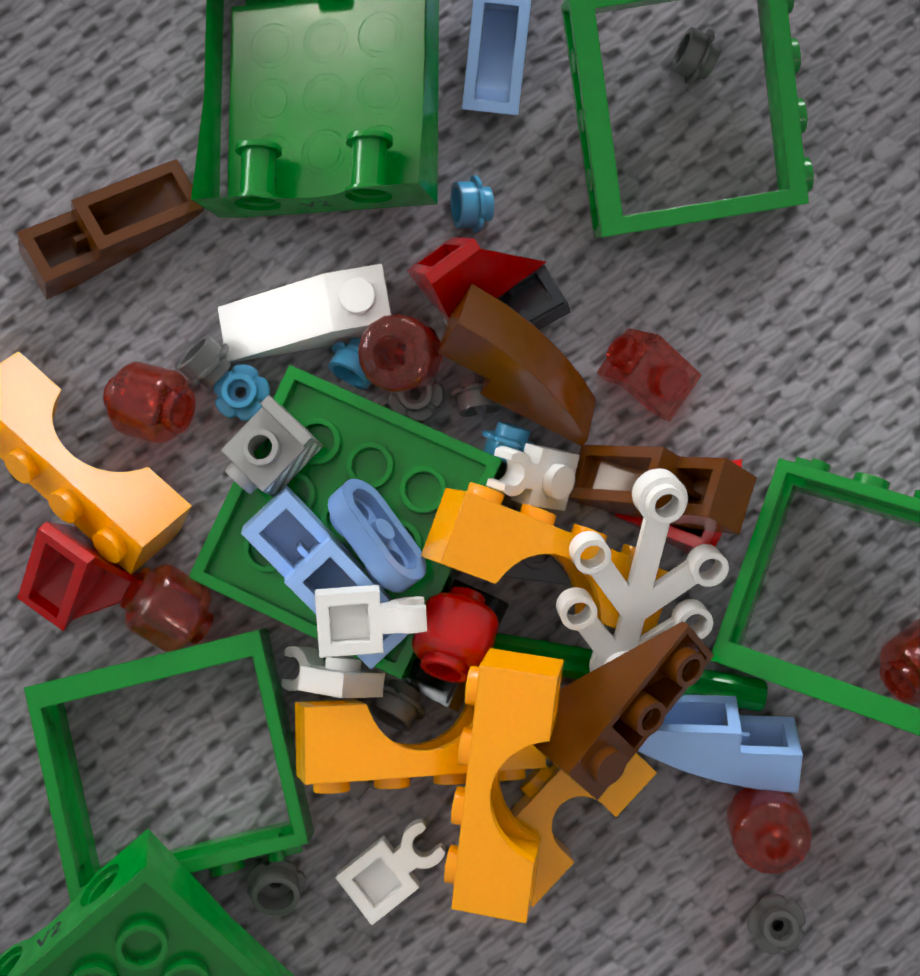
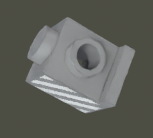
[221,395,323,497]

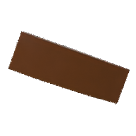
[17,159,204,300]
[438,284,596,446]
[568,445,757,535]

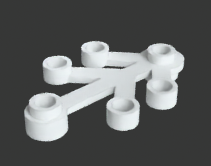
[556,468,729,672]

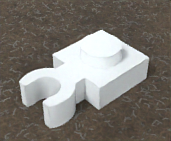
[486,443,580,511]
[335,818,446,925]

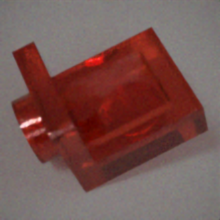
[597,328,702,422]

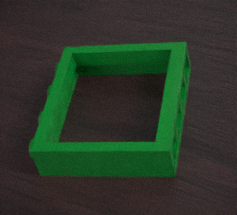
[561,0,814,239]
[711,457,920,736]
[24,628,315,903]

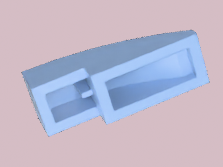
[462,0,531,116]
[241,485,409,669]
[638,695,803,793]

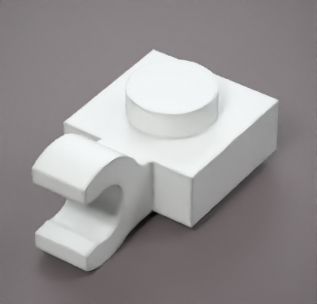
[315,585,427,658]
[281,646,385,698]

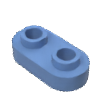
[328,479,427,593]

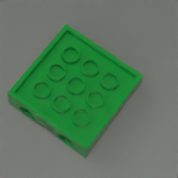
[191,0,439,218]
[188,364,505,679]
[0,828,294,976]

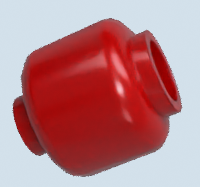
[411,587,499,683]

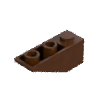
[533,621,714,801]

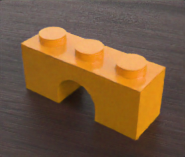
[510,753,657,907]

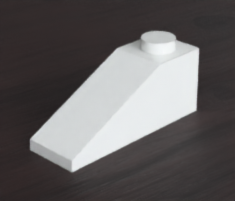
[218,264,395,363]

